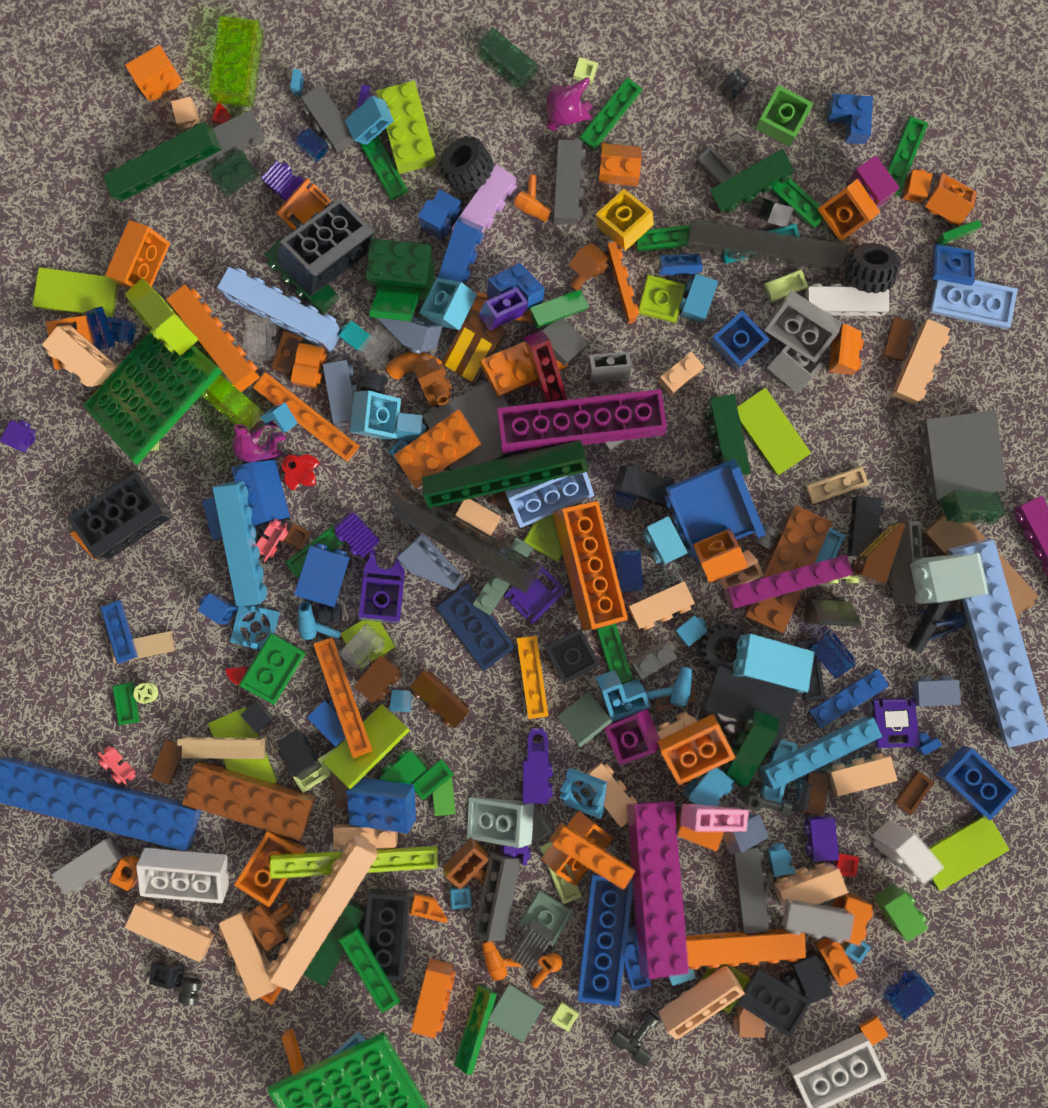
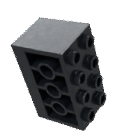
[277,198,374,297]
[67,472,174,561]

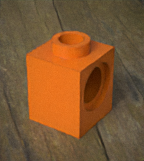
[902,169,933,203]
[109,855,139,891]

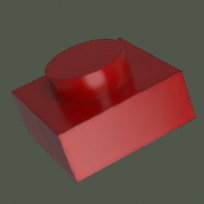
[835,853,859,878]

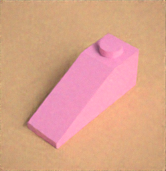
[680,804,748,831]

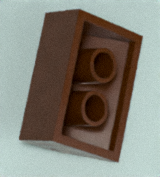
[410,668,472,728]

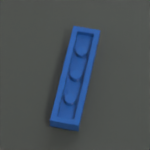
[809,669,889,729]

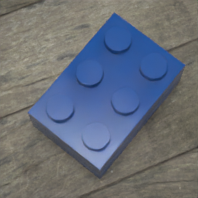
[936,745,1018,821]
[347,778,416,834]

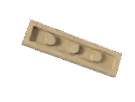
[177,737,265,759]

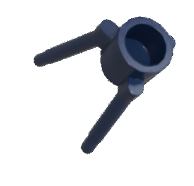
[917,609,966,641]

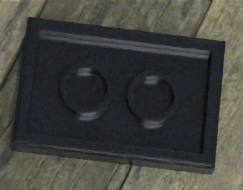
[736,966,812,1038]

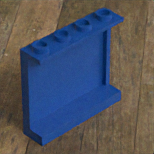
[665,459,766,563]

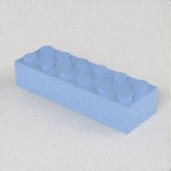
[217,267,341,353]

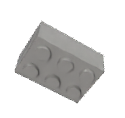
[764,290,842,363]

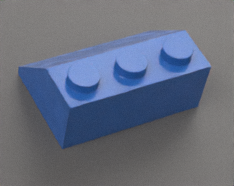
[232,460,290,527]

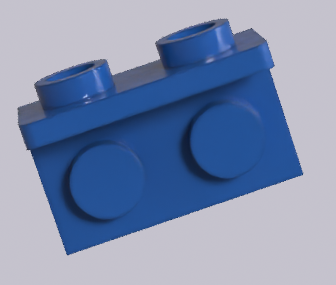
[659,253,703,275]

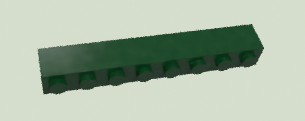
[422,440,588,508]

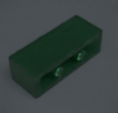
[477,27,538,90]
[940,490,1006,525]

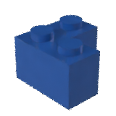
[827,93,873,144]
[418,189,462,241]
[487,263,545,312]

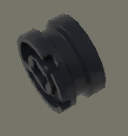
[719,68,750,101]
[357,371,389,395]

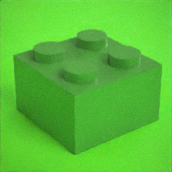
[755,85,814,147]
[873,884,928,942]

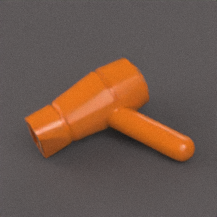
[514,174,552,223]
[481,941,522,981]
[531,953,563,988]

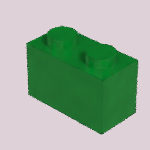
[380,749,428,784]

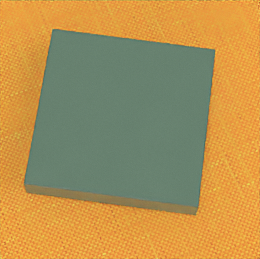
[557,691,613,747]
[518,889,574,947]
[489,983,544,1042]

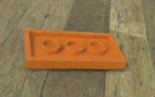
[479,341,568,398]
[394,410,482,489]

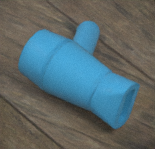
[298,601,341,640]
[646,667,693,707]

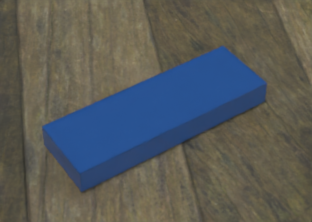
[100,600,138,664]
[624,924,651,991]

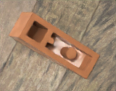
[733,1005,765,1038]

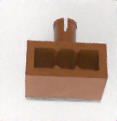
[568,243,610,290]
[413,357,452,407]
[443,838,489,889]
[243,902,294,951]

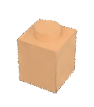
[171,97,200,132]

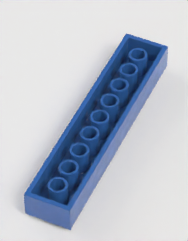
[0,757,202,851]

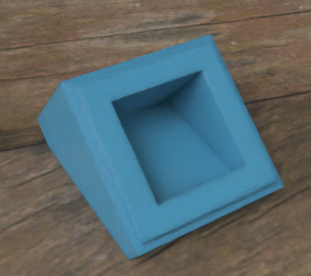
[389,690,412,712]

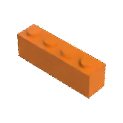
[550,823,635,889]

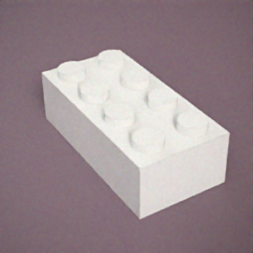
[871,820,943,884]
[137,848,229,903]
[788,1032,887,1108]

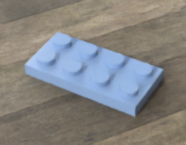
[929,280,1018,329]

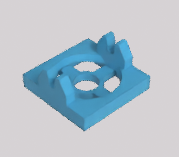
[230,605,280,649]
[559,768,607,819]

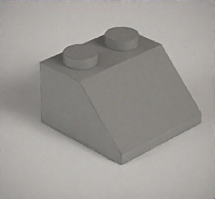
[767,345,824,394]

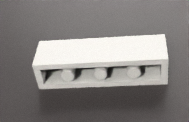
[804,284,889,316]

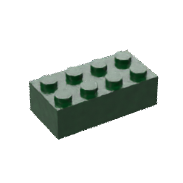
[702,393,751,478]

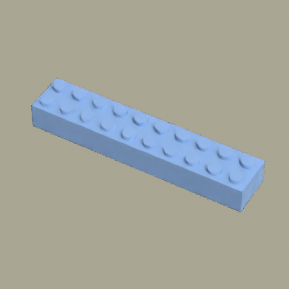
[947,538,1048,748]

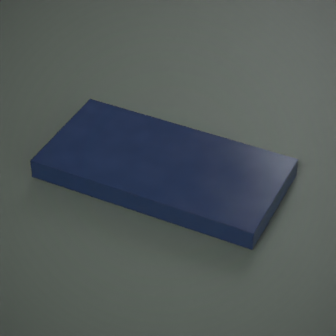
[436,583,516,671]

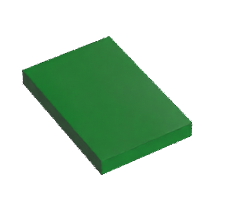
[370,285,420,322]
[239,633,306,705]

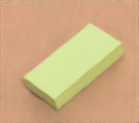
[763,269,808,303]

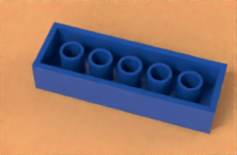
[577,870,633,1006]

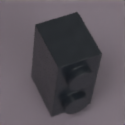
[277,729,322,780]
[790,950,833,1004]

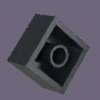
[545,628,600,684]

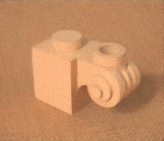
[656,711,697,739]

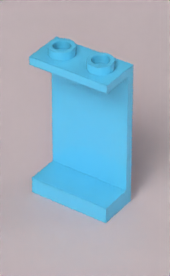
[733,634,814,693]

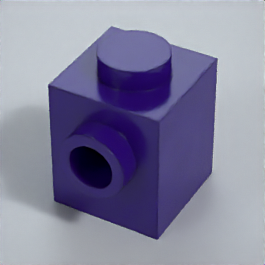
[0,420,36,453]

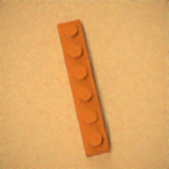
[253,372,360,462]
[313,637,373,758]

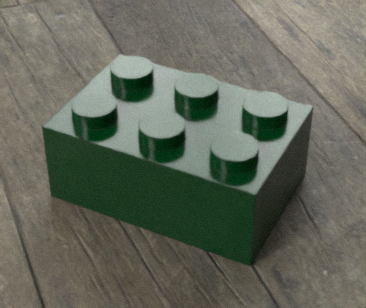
[366,238,433,291]

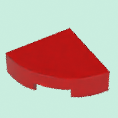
[211,103,232,125]
[225,666,247,685]

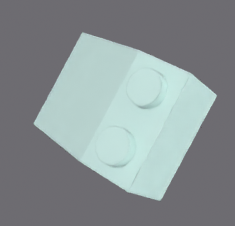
[910,553,988,604]
[467,797,534,848]

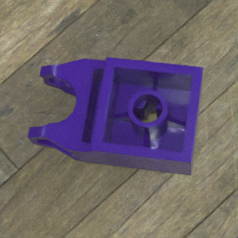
[359,550,405,624]
[523,728,553,804]

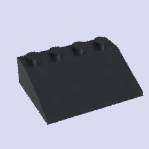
[698,664,798,751]

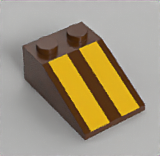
[442,309,507,384]
[850,523,905,585]

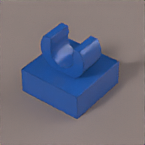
[915,732,942,755]

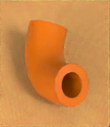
[385,351,442,380]

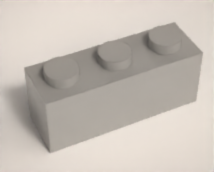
[52,837,124,895]
[782,899,854,942]

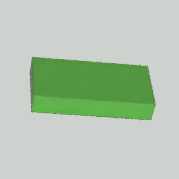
[433,777,456,816]

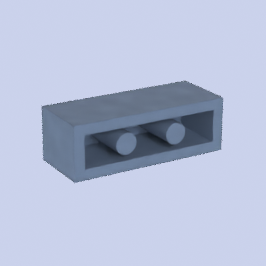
[323,360,358,426]

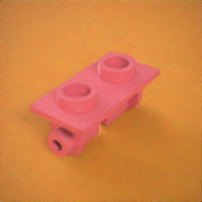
[256,519,288,562]
[98,746,136,787]

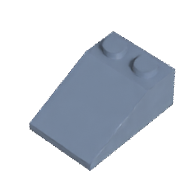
[378,315,442,353]
[397,533,464,590]

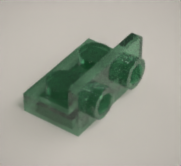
[209,150,259,198]

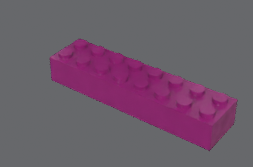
[497,389,667,454]
[627,800,689,979]

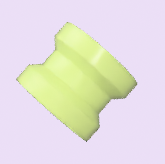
[133,683,158,704]

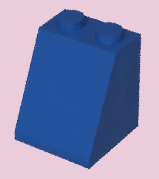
[294,543,350,607]

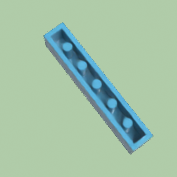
[213,481,267,607]
[758,717,882,789]

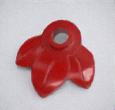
[282,454,320,491]

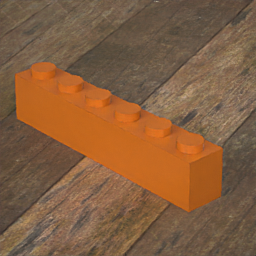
[167,284,260,392]
[686,928,806,969]

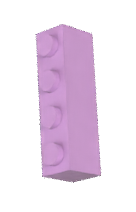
[451,164,517,245]

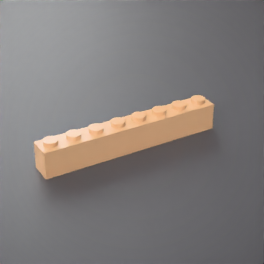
[268,836,378,991]

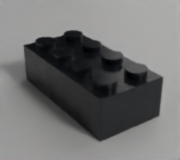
[364,888,412,981]

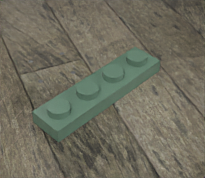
[473,537,533,616]

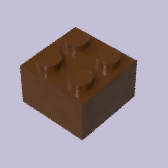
[354,654,403,703]

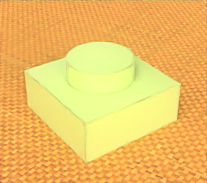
[573,57,598,85]
[551,1000,579,1032]

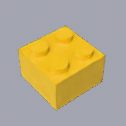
[595,189,654,251]

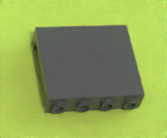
[423,379,509,470]
[917,410,1006,501]

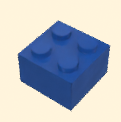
[709,310,770,371]

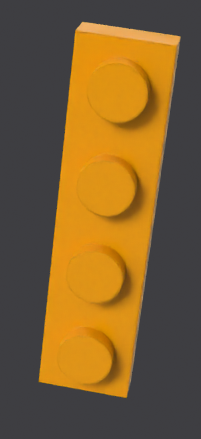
[517,635,548,719]

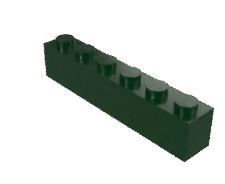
[103,122,222,202]

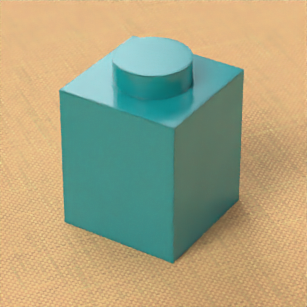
[339,320,373,355]

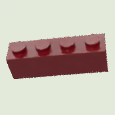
[524,330,567,403]

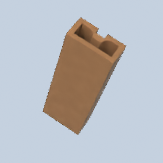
[921,506,1039,620]

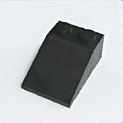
[805,595,861,626]

